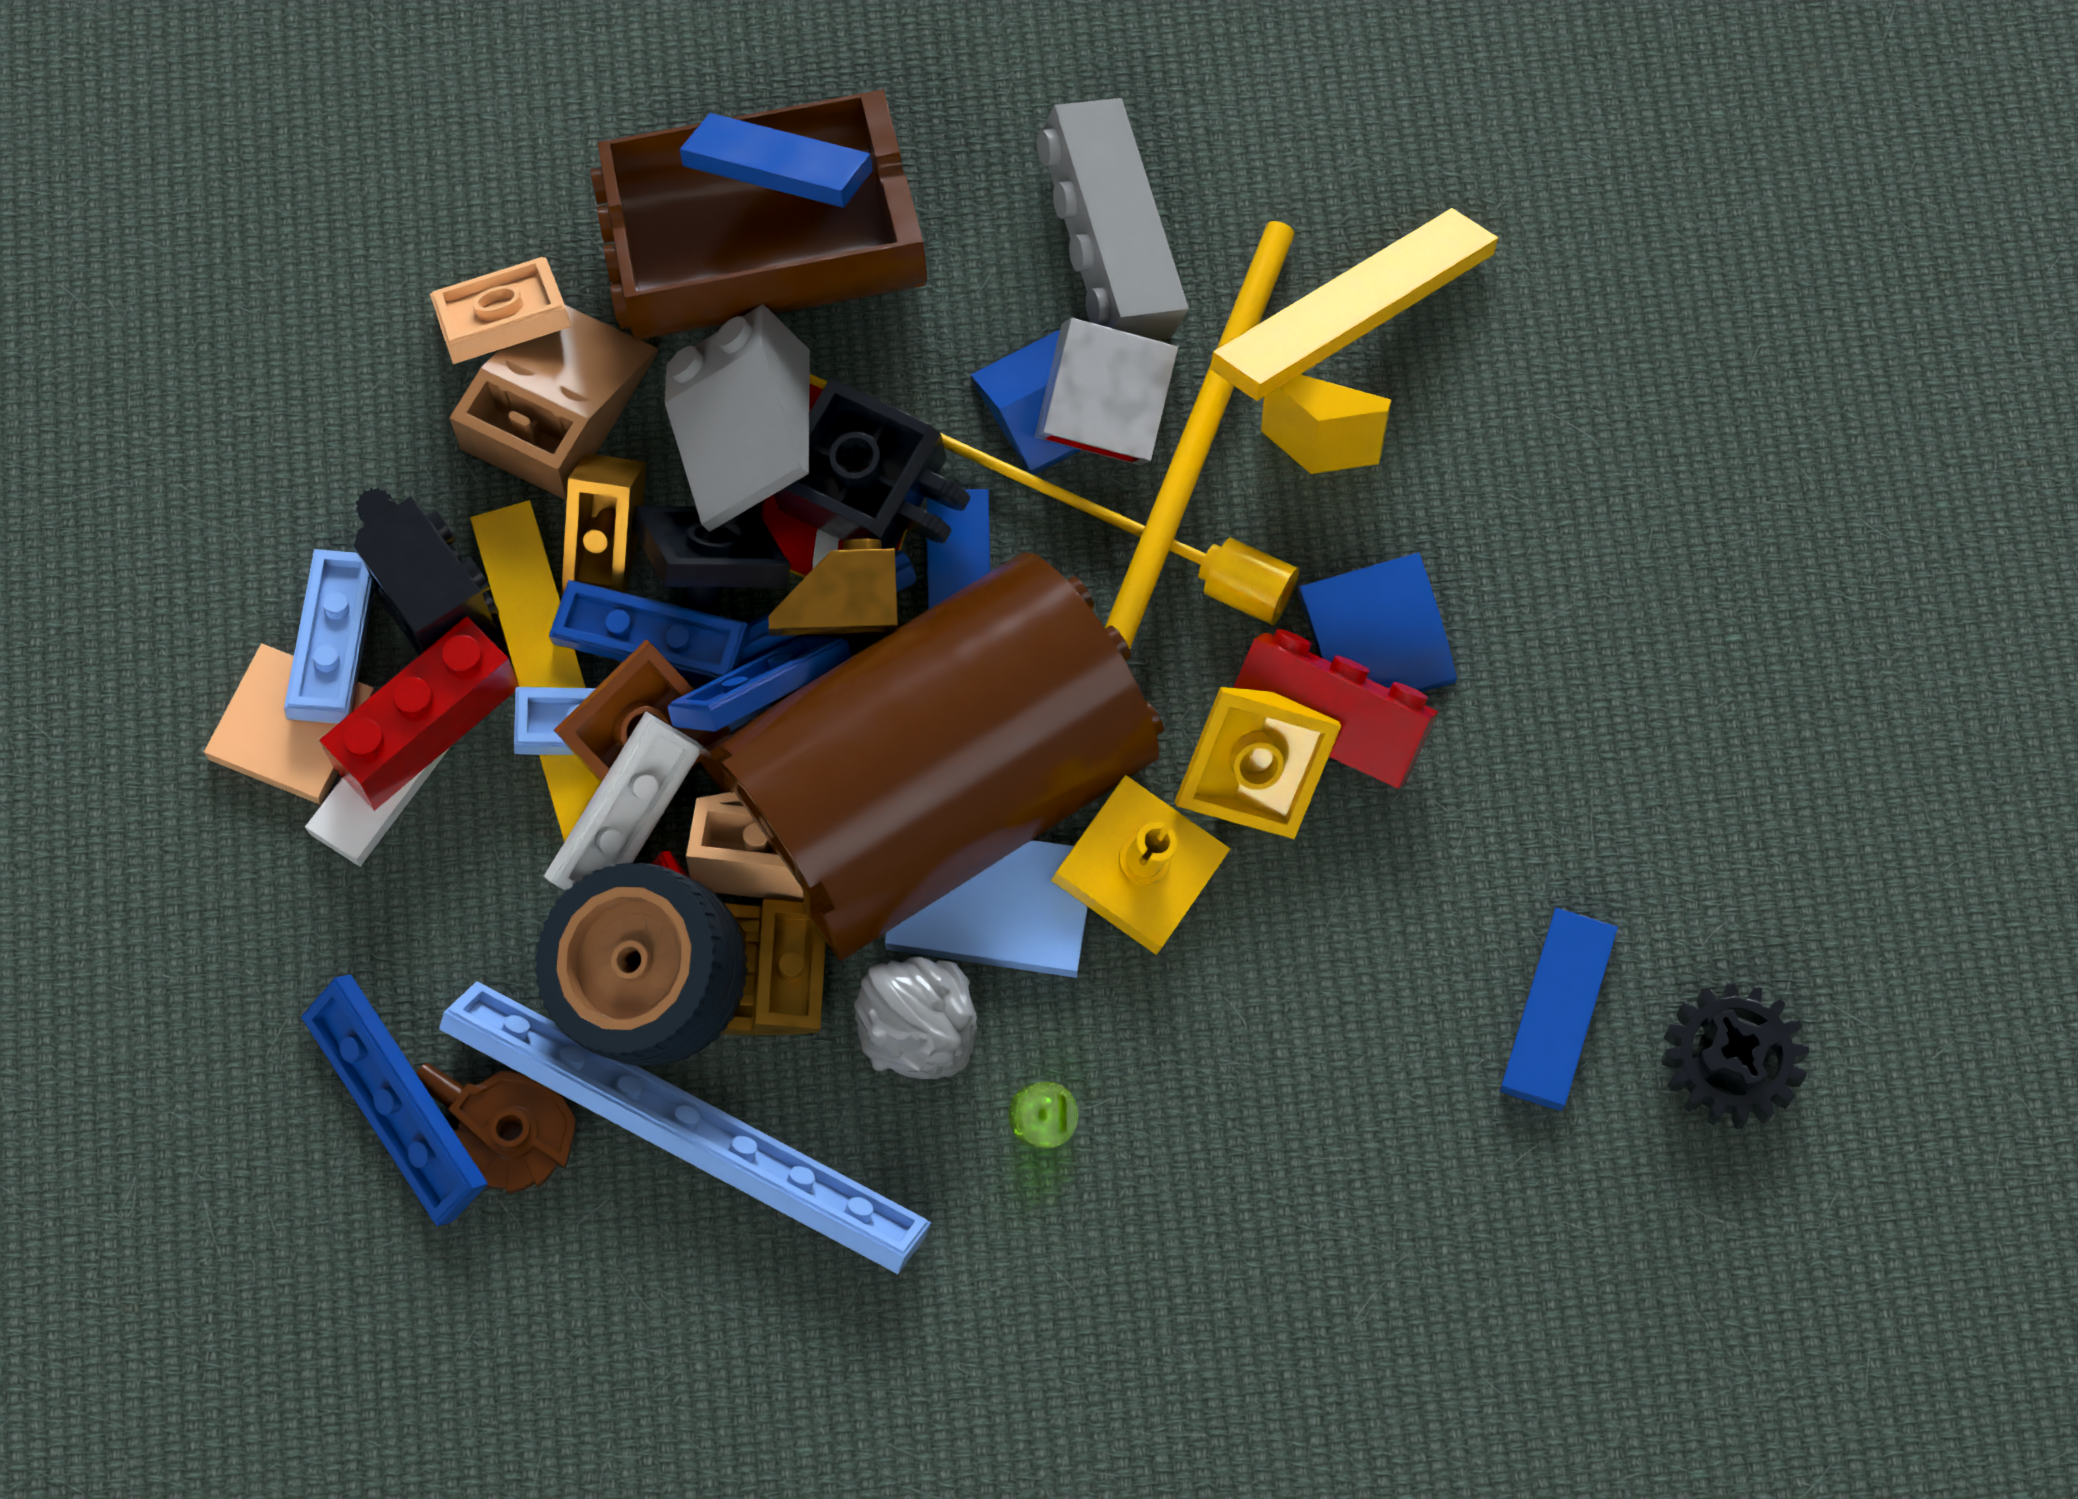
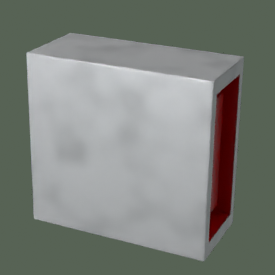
[1034,317,1178,465]

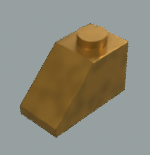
[561,453,646,595]
[768,539,897,636]

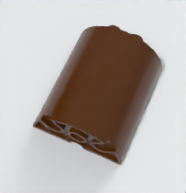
[590,89,927,341]

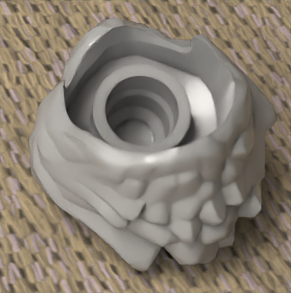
[854,957,977,1080]

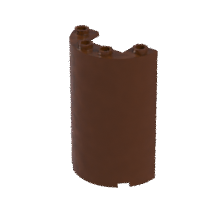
[698,552,1164,962]

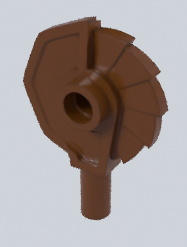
[416,1062,577,1194]

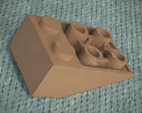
[449,305,658,501]

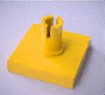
[1051,775,1230,955]

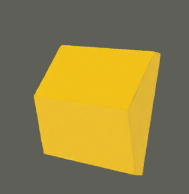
[1261,374,1391,474]
[1174,687,1341,839]

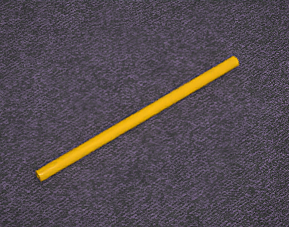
[1104,221,1295,649]

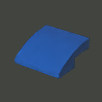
[1298,552,1457,692]

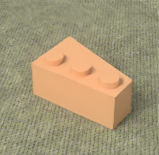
[686,792,803,902]

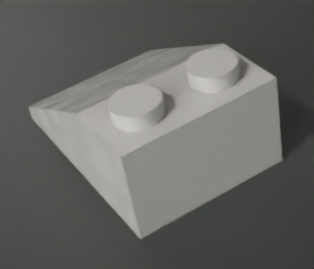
[665,304,810,532]

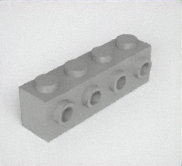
[1037,98,1189,340]

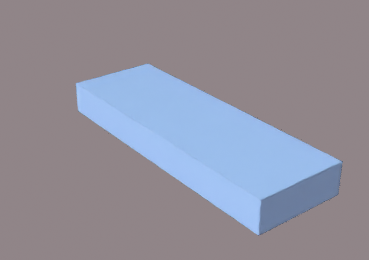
[284,549,375,724]

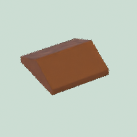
[554,640,731,782]

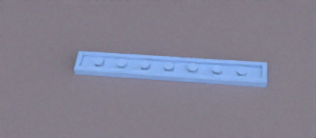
[439,981,931,1274]

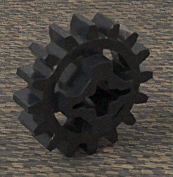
[1661,983,1809,1129]

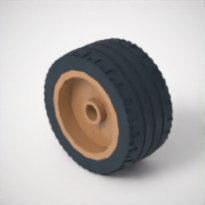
[535,863,748,1066]

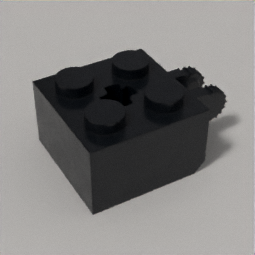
[773,377,971,549]
[354,487,500,656]

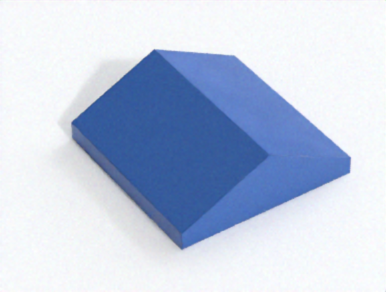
[971,329,1081,475]

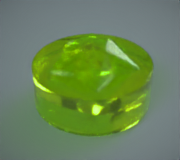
[1008,1081,1078,1148]

